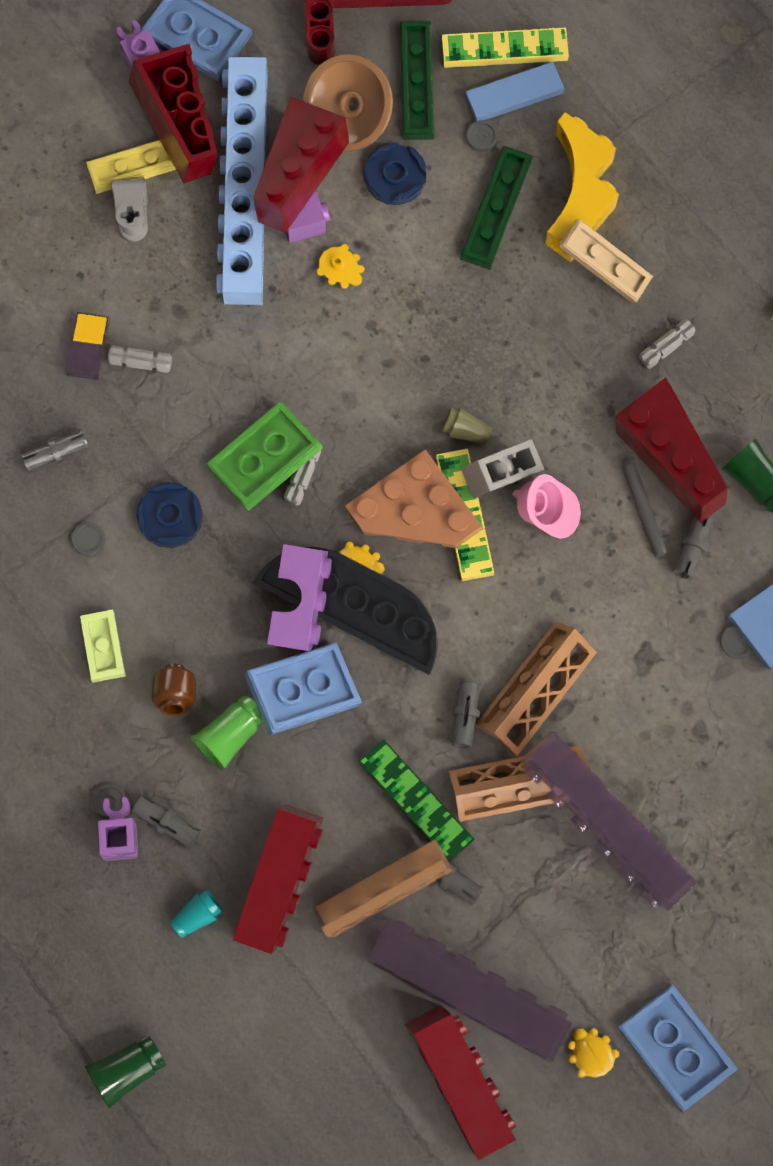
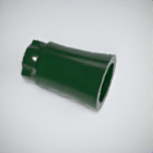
[722,439,773,513]
[84,1036,166,1109]

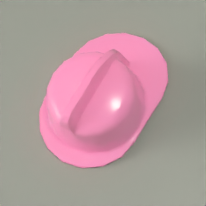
[512,474,581,539]

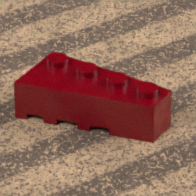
[129,43,217,184]
[253,97,349,233]

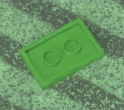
[206,401,323,511]

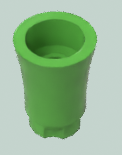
[191,696,263,771]

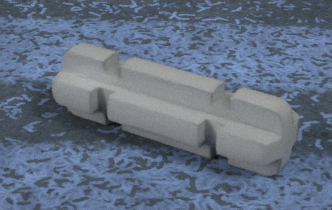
[639,319,696,369]
[108,345,172,373]
[284,450,321,506]

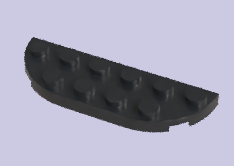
[253,547,438,675]

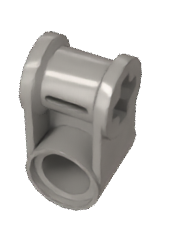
[112,177,148,242]

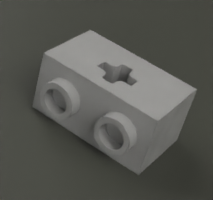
[461,439,544,499]

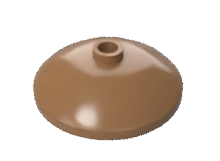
[303,54,393,151]

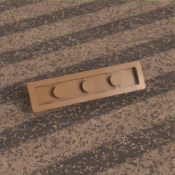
[475,621,597,756]
[449,745,591,822]
[316,840,453,938]

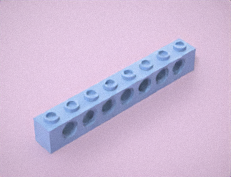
[217,57,268,305]

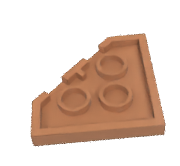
[345,450,483,548]

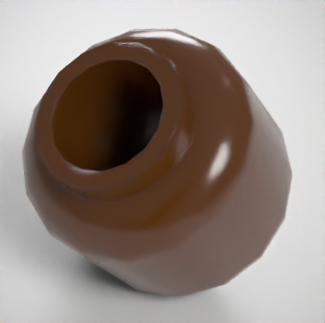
[152,663,196,716]

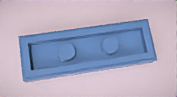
[465,62,564,121]

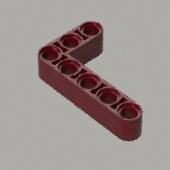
[305,0,453,65]

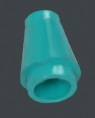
[170,889,223,938]

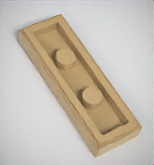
[559,219,653,303]

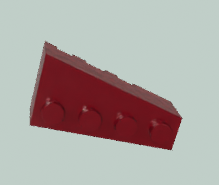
[616,377,728,523]
[233,804,324,954]
[405,1005,516,1161]

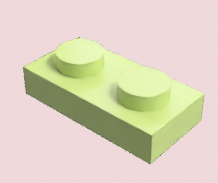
[80,610,126,683]

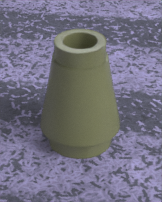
[442,407,493,445]

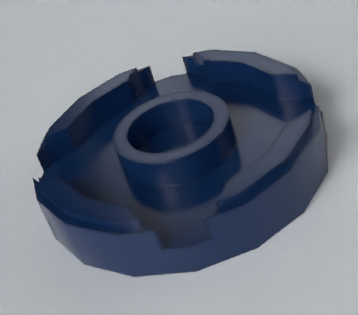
[364,143,427,205]
[136,482,203,548]

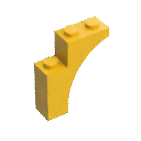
[545,112,619,262]

